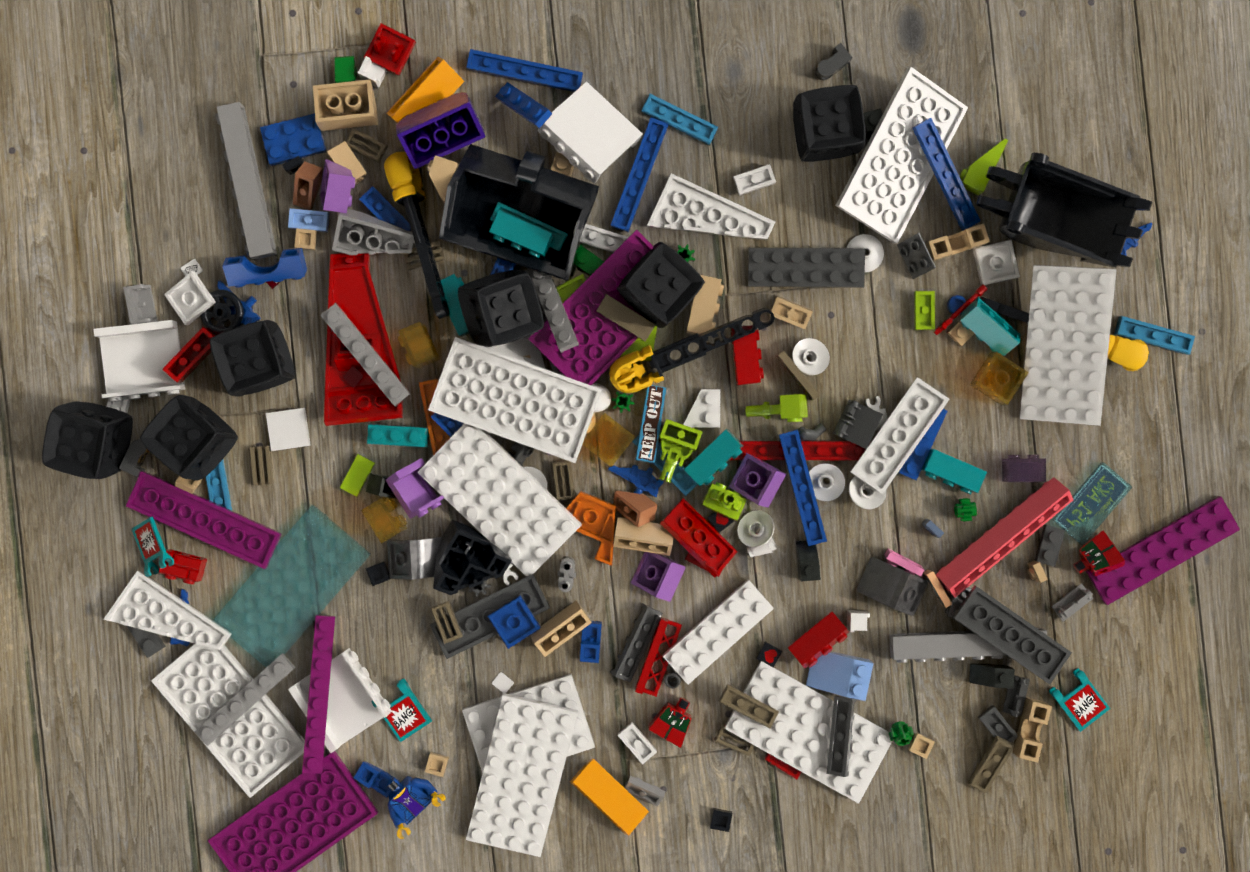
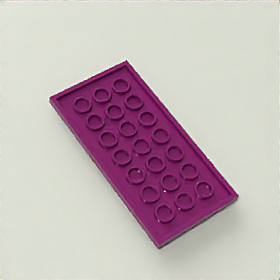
[528,230,653,385]
[208,751,378,872]

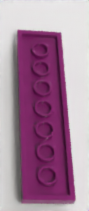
[126,471,282,569]
[1086,496,1240,605]

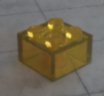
[397,321,440,368]
[969,351,1029,406]
[582,413,635,467]
[361,497,408,544]

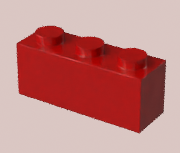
[730,325,764,386]
[162,327,215,383]
[788,611,849,669]

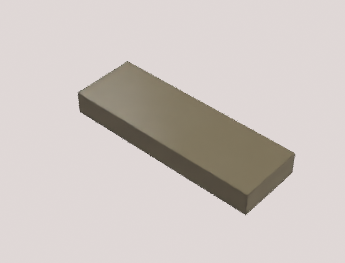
[596,294,655,342]
[776,351,820,400]
[719,684,779,729]
[968,735,1015,793]

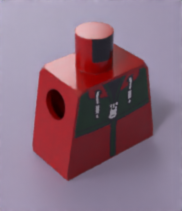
[1073,530,1125,576]
[648,697,692,748]

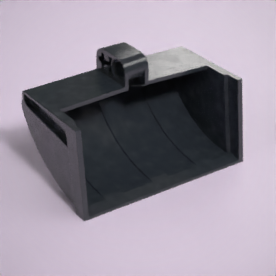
[439,144,599,281]

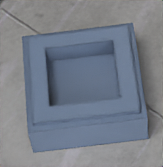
[921,519,944,538]

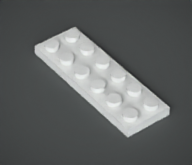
[850,377,950,494]
[662,579,774,684]

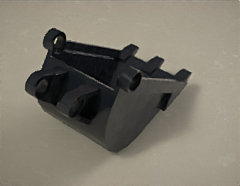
[976,152,1153,268]

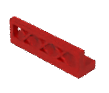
[635,617,682,697]

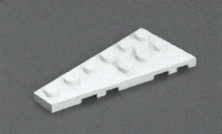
[647,173,775,240]
[103,571,232,650]

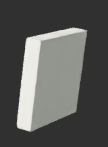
[973,240,1020,285]
[164,271,216,325]
[266,408,311,451]

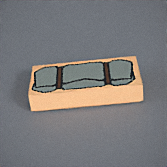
[923,570,952,608]

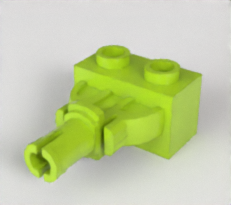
[746,394,808,422]
[659,419,702,483]
[701,482,747,521]

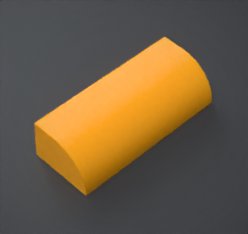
[386,57,464,123]
[570,759,649,835]

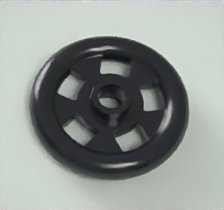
[200,290,244,335]

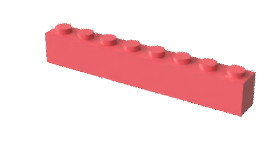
[935,477,1073,598]

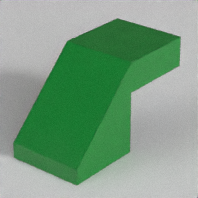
[334,56,357,83]

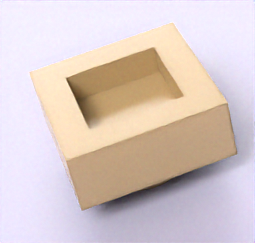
[294,228,317,250]
[947,320,975,347]
[175,476,202,494]
[1027,561,1048,583]
[908,732,935,759]
[425,752,449,777]

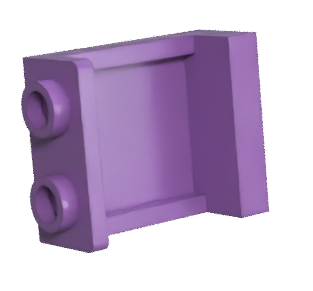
[386,458,444,519]

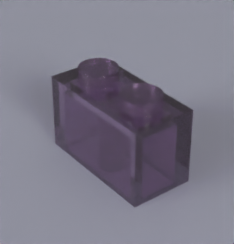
[1002,454,1046,482]

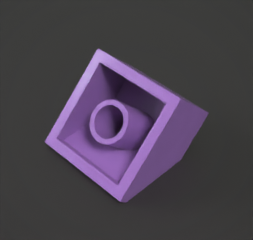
[319,159,355,213]
[729,453,786,508]
[631,552,686,602]

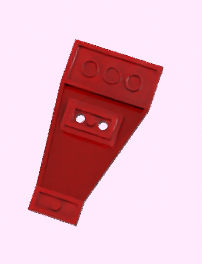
[324,253,403,426]

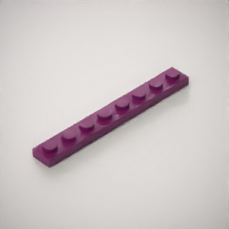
[302,615,335,774]

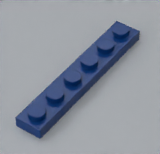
[466,49,583,92]
[610,117,669,233]
[912,118,980,231]
[778,430,827,546]

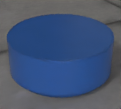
[947,295,966,315]

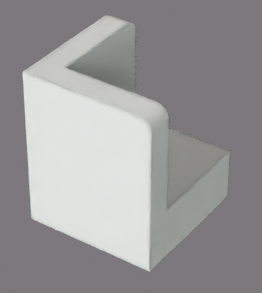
[358,56,387,88]
[847,610,870,632]

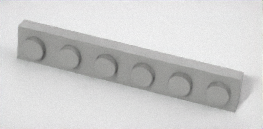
[527,268,579,353]
[320,303,410,406]
[195,653,296,746]

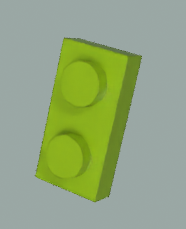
[914,291,935,330]

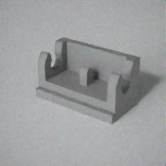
[123,284,158,325]

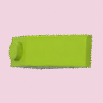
[959,139,1008,196]

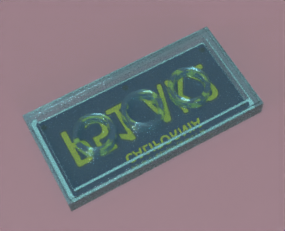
[1052,462,1132,545]

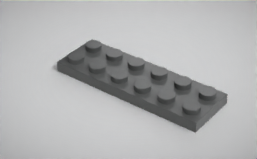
[748,248,865,288]
[430,574,550,659]
[953,585,1072,684]

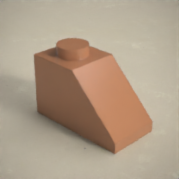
[293,161,323,210]
[613,491,657,527]

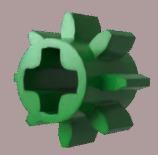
[677,244,695,263]
[611,391,635,413]
[954,498,977,522]
[889,721,914,746]

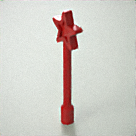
[934,284,988,335]

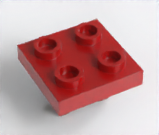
[364,23,416,76]

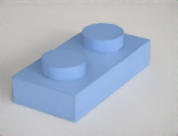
[288,208,330,232]

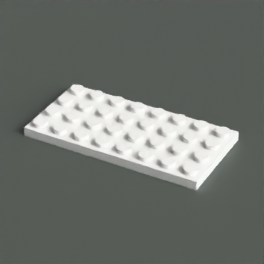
[835,67,968,244]
[1020,265,1117,426]
[428,337,602,463]
[417,423,582,577]
[151,644,305,798]
[724,661,892,804]
[466,693,578,857]

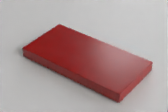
[660,498,738,578]

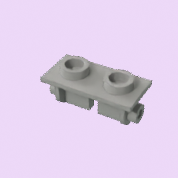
[1051,583,1094,622]

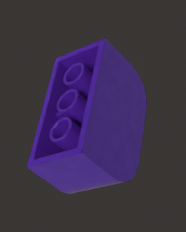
[396,92,486,169]

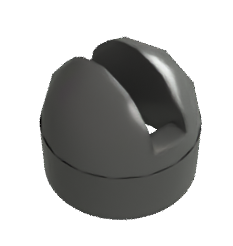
[665,672,681,689]

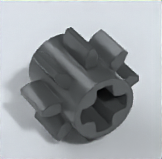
[469,580,491,597]

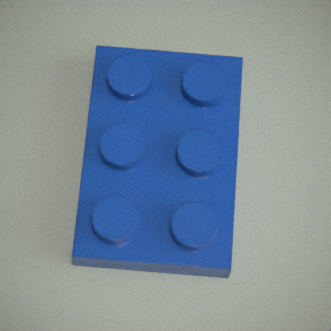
[260,113,327,166]

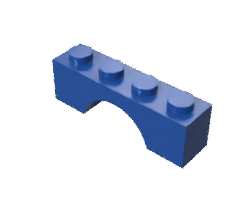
[222,248,307,287]

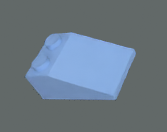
[806,652,874,701]

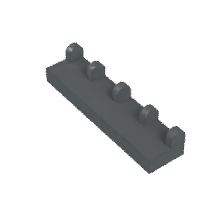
[610,603,663,682]
[826,696,856,777]

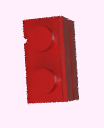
[159,549,207,584]

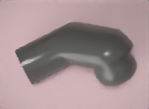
[798,423,827,441]

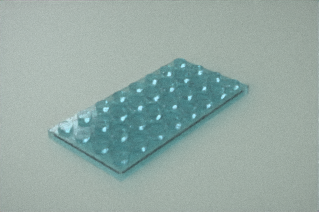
[213,505,371,667]

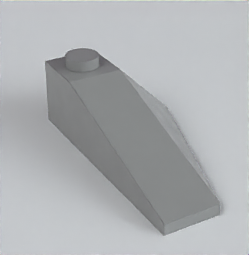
[332,208,414,255]

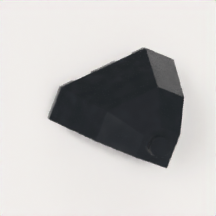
[433,519,512,595]

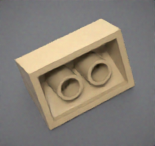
[313,79,378,131]
[428,155,459,203]

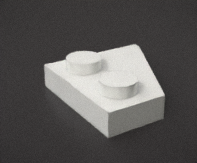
[683,389,720,428]

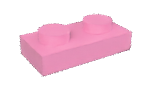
[884,548,924,577]

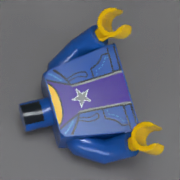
[386,776,446,839]

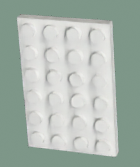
[462,673,595,773]

